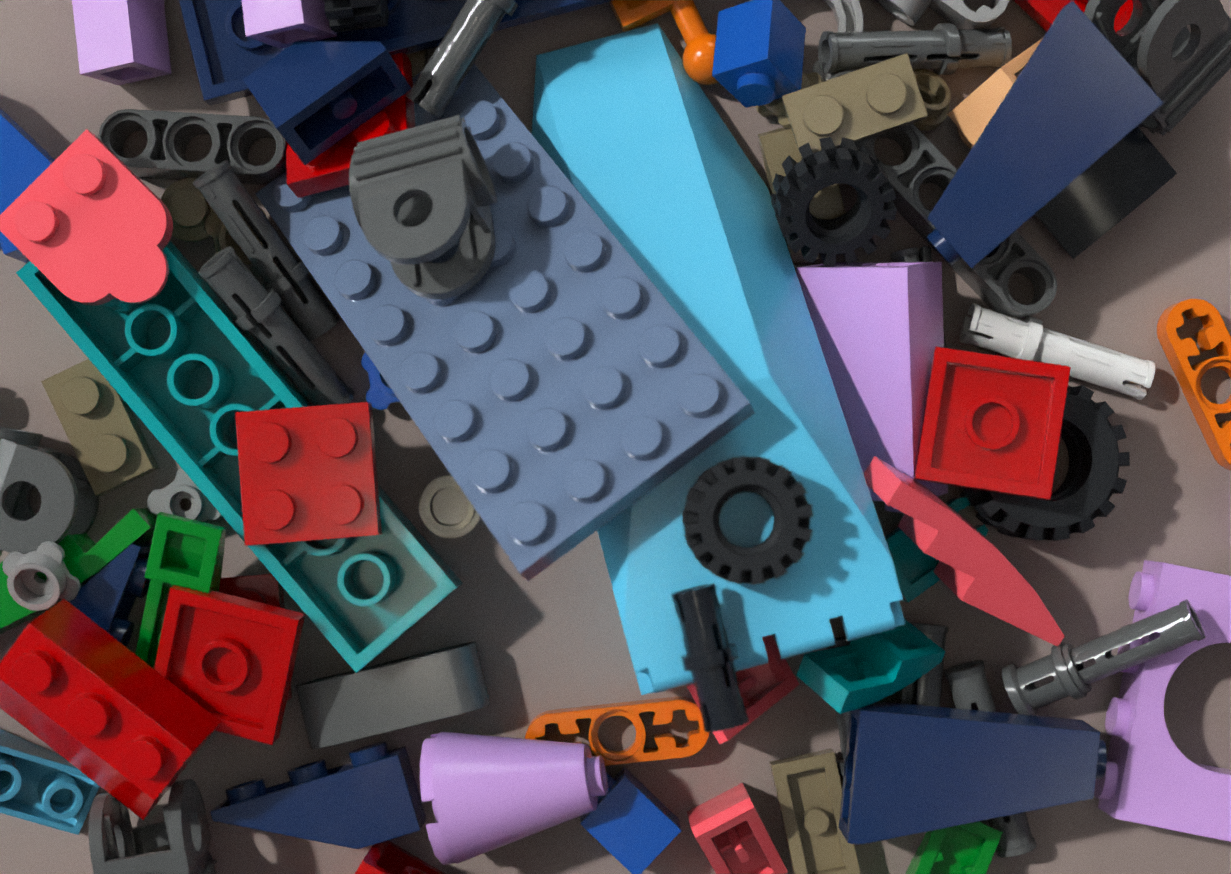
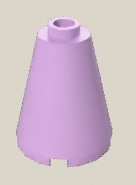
[420,732,608,865]

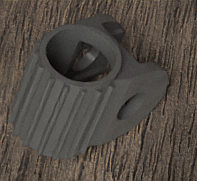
[1084,0,1231,136]
[349,115,497,299]
[0,427,99,556]
[89,779,217,874]

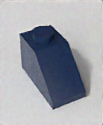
[243,41,412,165]

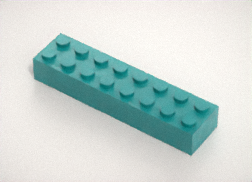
[16,240,463,673]

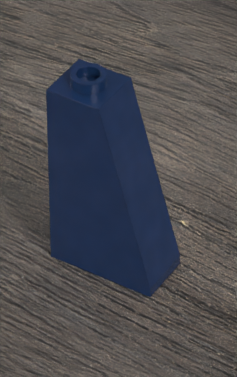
[926,0,1163,268]
[839,701,1107,845]

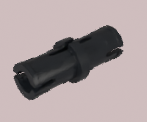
[671,583,749,732]

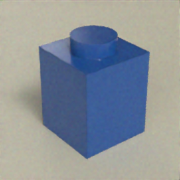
[712,0,806,108]
[580,767,682,874]

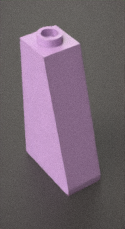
[796,262,948,512]

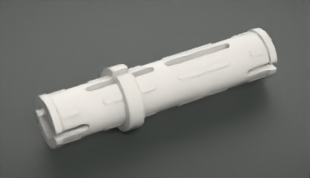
[959,303,1155,400]

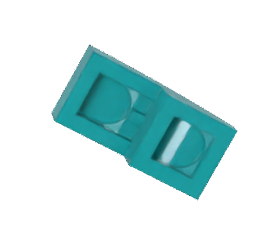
[796,618,946,714]

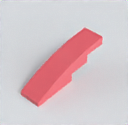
[863,456,1065,647]

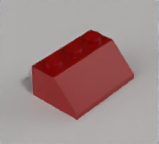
[0,599,221,820]

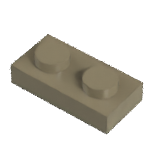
[782,53,928,160]
[41,359,159,496]
[769,748,861,874]

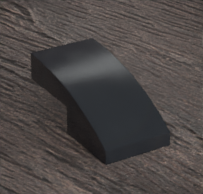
[1035,126,1177,259]

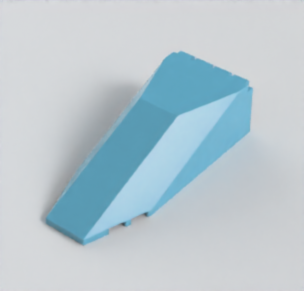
[532,23,906,696]

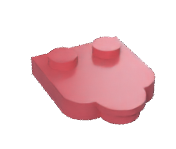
[0,129,173,305]

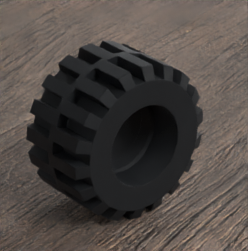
[959,385,1130,541]

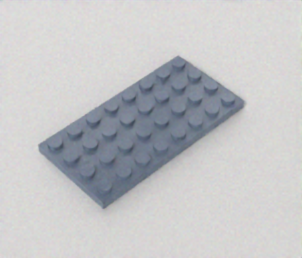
[255,64,754,581]

